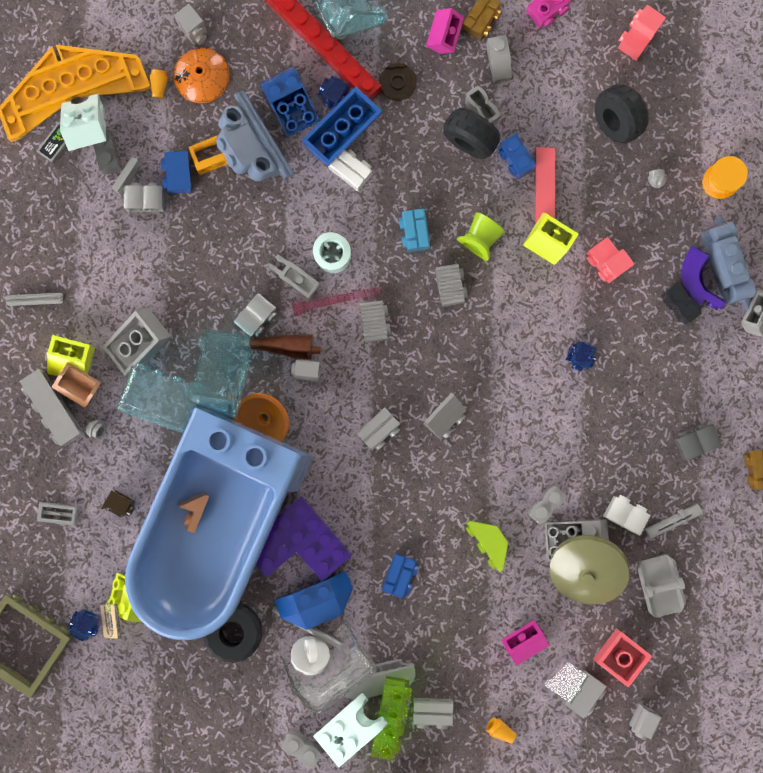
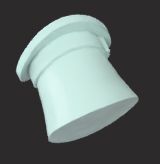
[313,232,351,273]

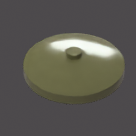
[550,535,630,604]

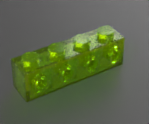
[371,676,412,761]

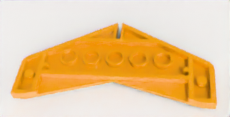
[0,45,151,142]

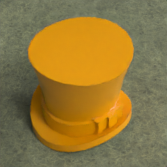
[702,156,748,199]

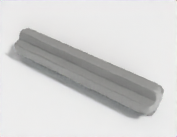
[6,293,63,306]

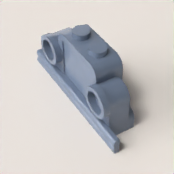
[216,90,294,181]
[700,215,756,311]

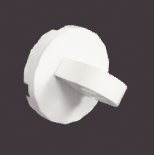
[291,636,330,675]

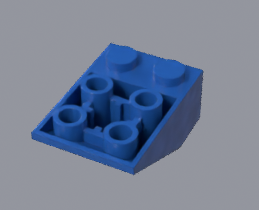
[259,66,320,138]

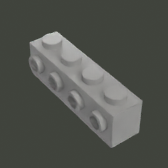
[19,369,85,446]

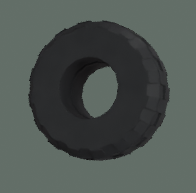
[594,84,649,144]
[443,108,500,159]
[203,603,263,663]

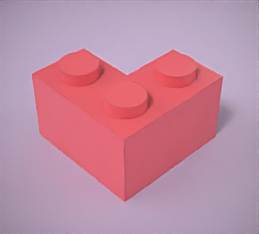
[618,5,666,61]
[586,237,634,283]

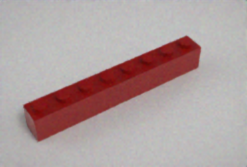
[264,0,381,101]

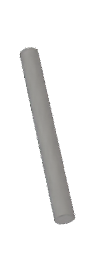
[271,605,342,649]

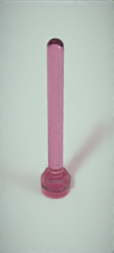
[291,287,382,317]

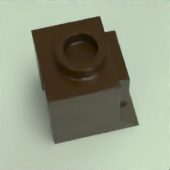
[100,490,135,517]

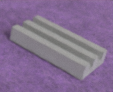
[112,157,142,196]
[37,502,79,526]

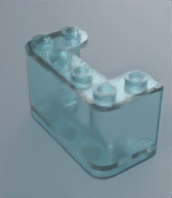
[116,363,209,433]

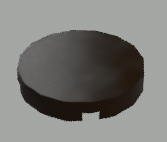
[379,63,417,101]

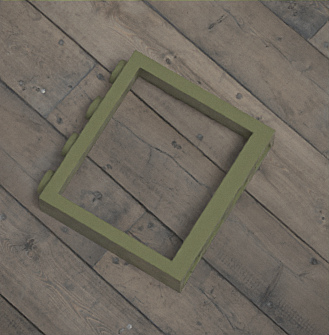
[0,593,74,698]

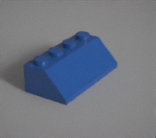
[302,87,383,166]

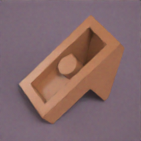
[177,492,209,533]

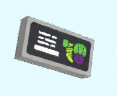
[36,122,66,163]

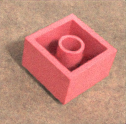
[593,628,652,688]

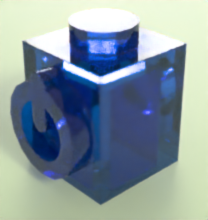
[318,76,349,109]
[565,341,597,372]
[68,609,101,641]

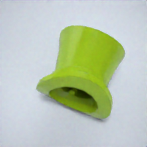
[456,212,505,261]

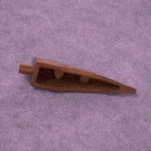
[235,334,321,359]

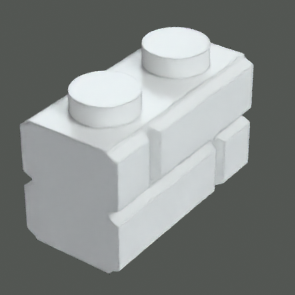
[328,149,372,192]

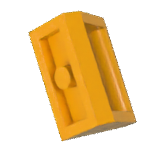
[189,135,228,175]

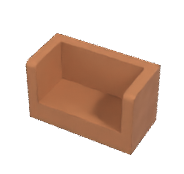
[51,362,101,408]

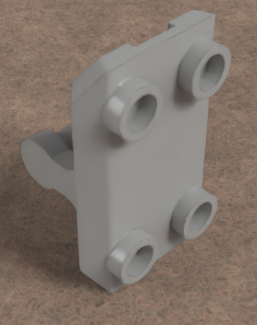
[638,554,686,618]

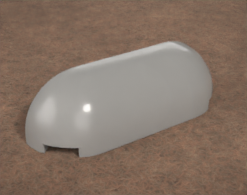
[338,659,415,700]

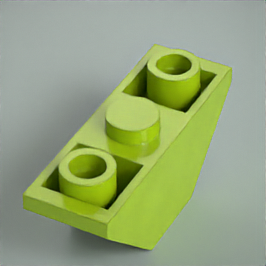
[465,520,508,572]

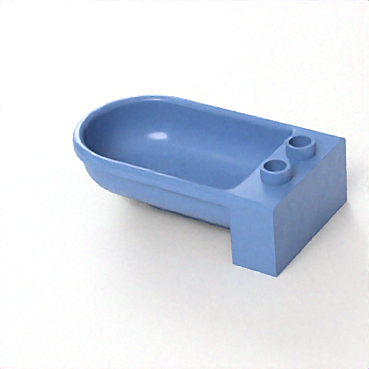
[125,407,314,640]

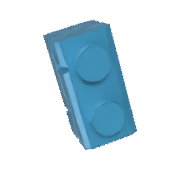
[399,209,430,252]

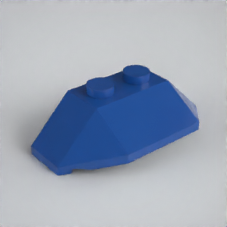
[274,571,353,630]

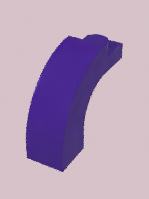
[682,246,728,310]

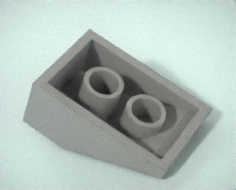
[102,308,172,376]
[423,393,467,439]

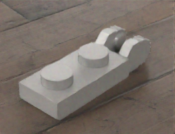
[268,254,321,300]

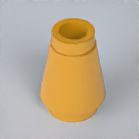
[149,69,168,98]
[486,718,517,744]

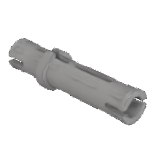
[645,503,703,540]

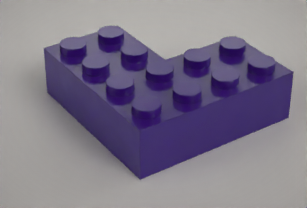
[256,496,352,581]

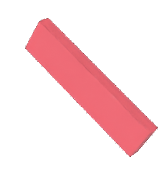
[535,147,555,224]

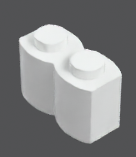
[603,495,651,536]

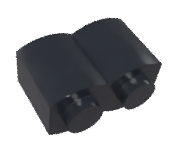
[661,284,702,325]

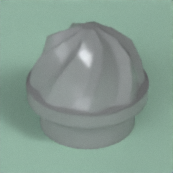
[648,169,667,188]
[85,420,106,439]

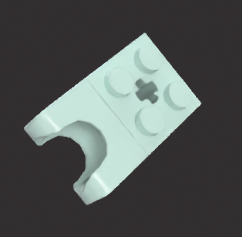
[60,94,106,151]
[313,693,388,767]

